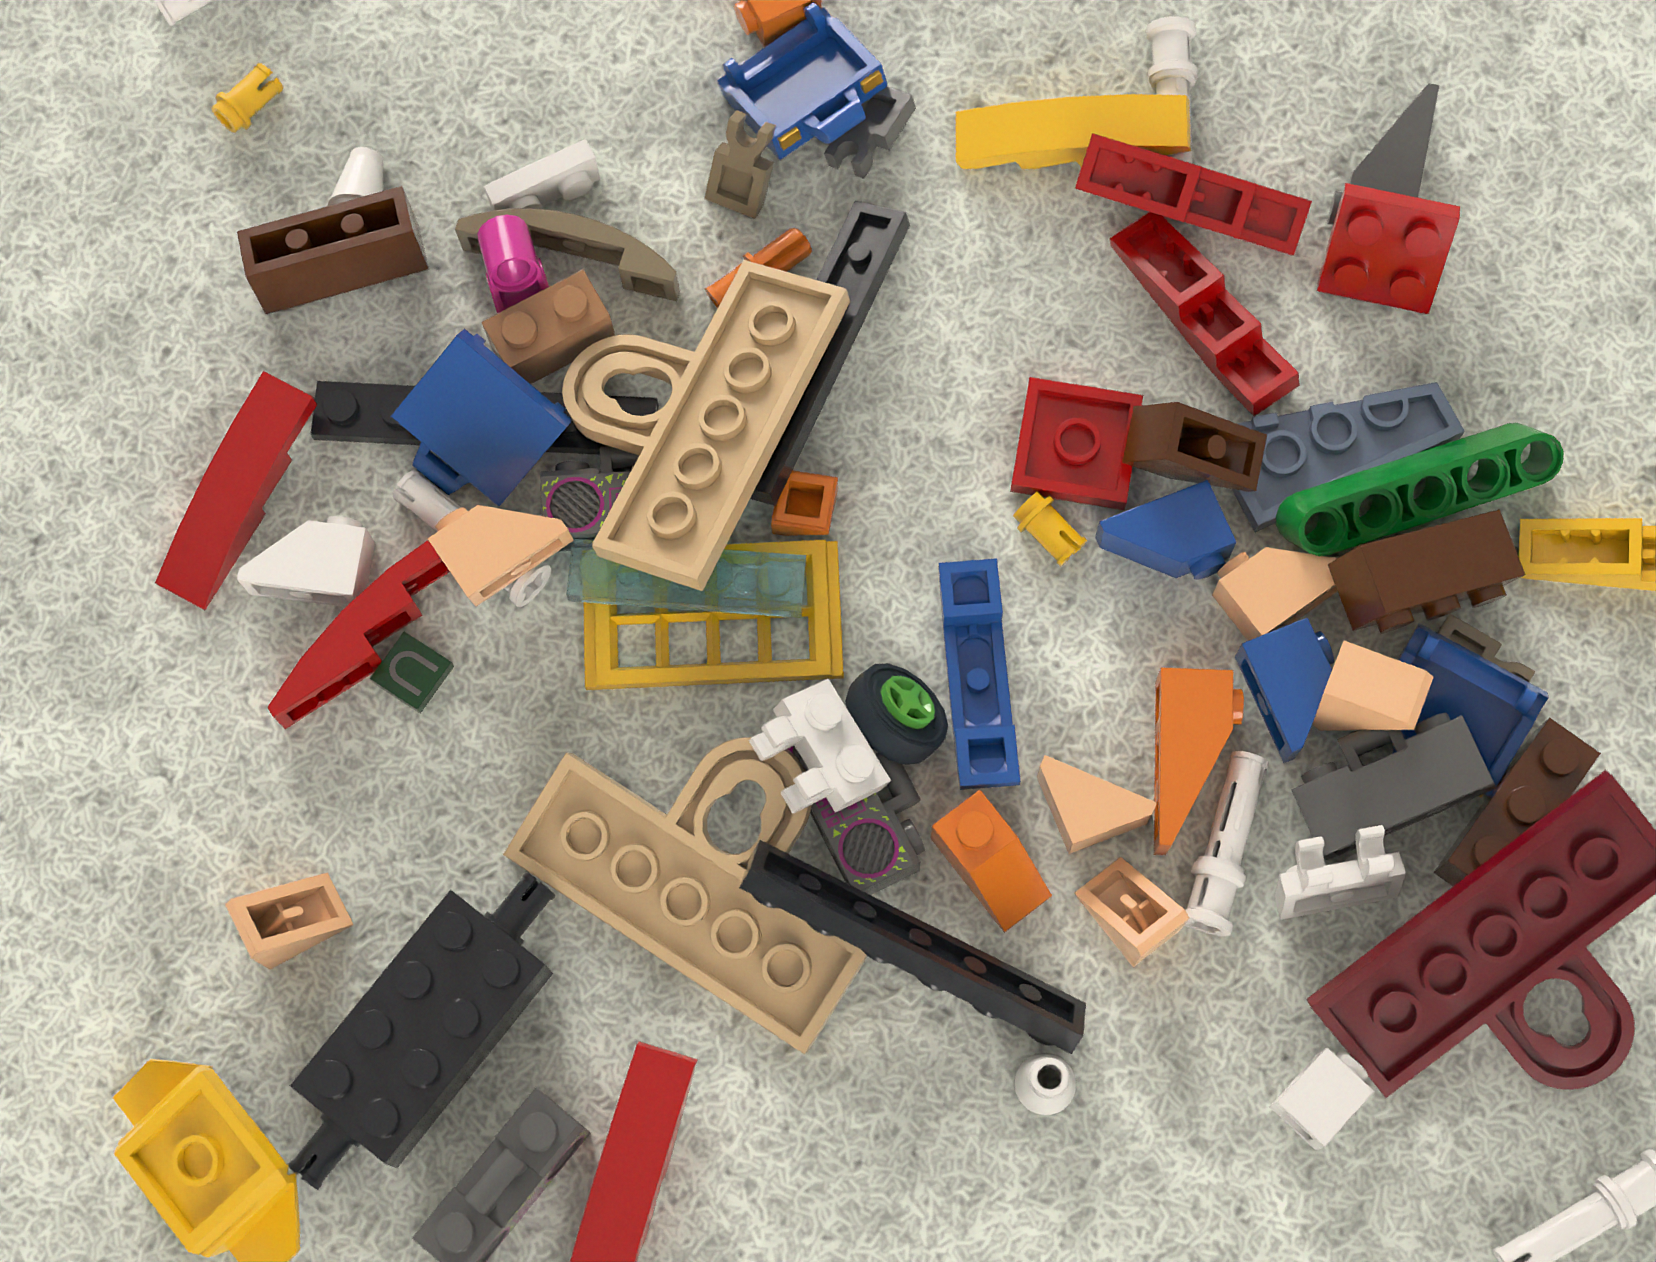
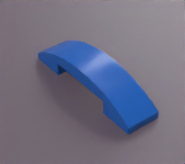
[938,558,1021,790]

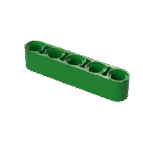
[1276,422,1564,556]

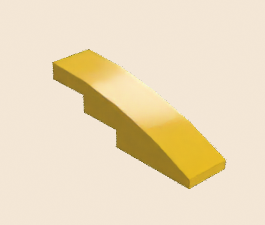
[956,94,1191,169]
[1519,518,1656,591]

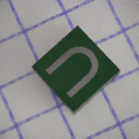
[370,631,454,714]

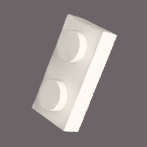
[484,139,600,211]

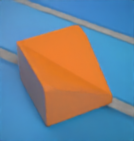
[771,470,838,536]

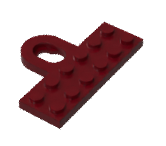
[1306,770,1656,1098]

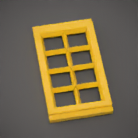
[583,540,844,690]

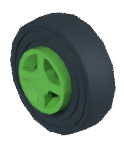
[845,663,948,765]

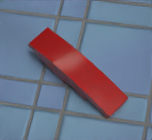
[1075,133,1312,256]
[1109,212,1300,416]
[155,371,318,611]
[267,540,450,729]
[570,1041,698,1262]

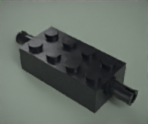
[287,871,556,1190]

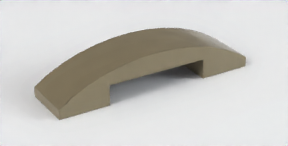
[455,209,680,302]

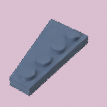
[1232,382,1465,532]

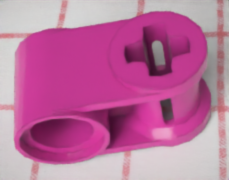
[478,215,549,314]

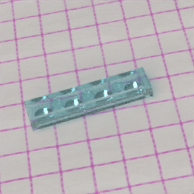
[566,539,807,618]

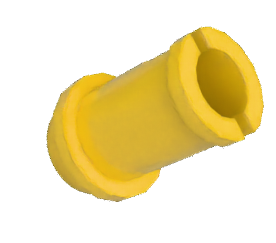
[211,63,284,133]
[1013,492,1088,567]

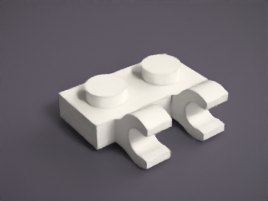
[749,679,891,813]
[1274,825,1406,920]

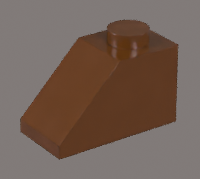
[1122,402,1267,492]

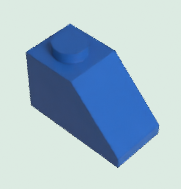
[1095,480,1236,580]
[1235,617,1334,763]

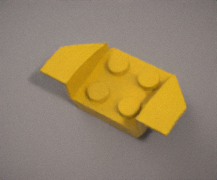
[112,1059,300,1262]

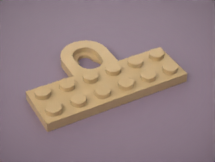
[562,260,850,591]
[503,737,868,1054]

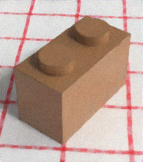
[481,270,615,384]

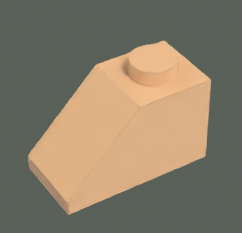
[427,505,574,606]
[1212,547,1338,641]

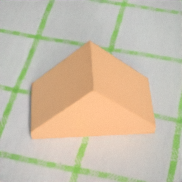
[1312,641,1433,731]
[1037,755,1157,854]
[1074,857,1189,967]
[225,872,354,969]

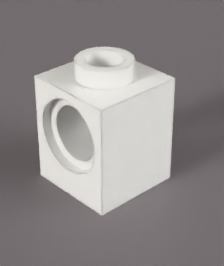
[1269,1048,1375,1150]

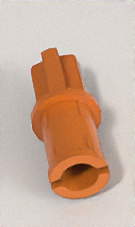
[705,228,812,308]

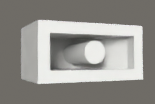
[237,516,376,607]

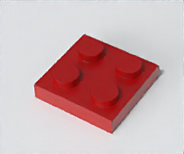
[1317,183,1460,314]
[1010,377,1144,510]

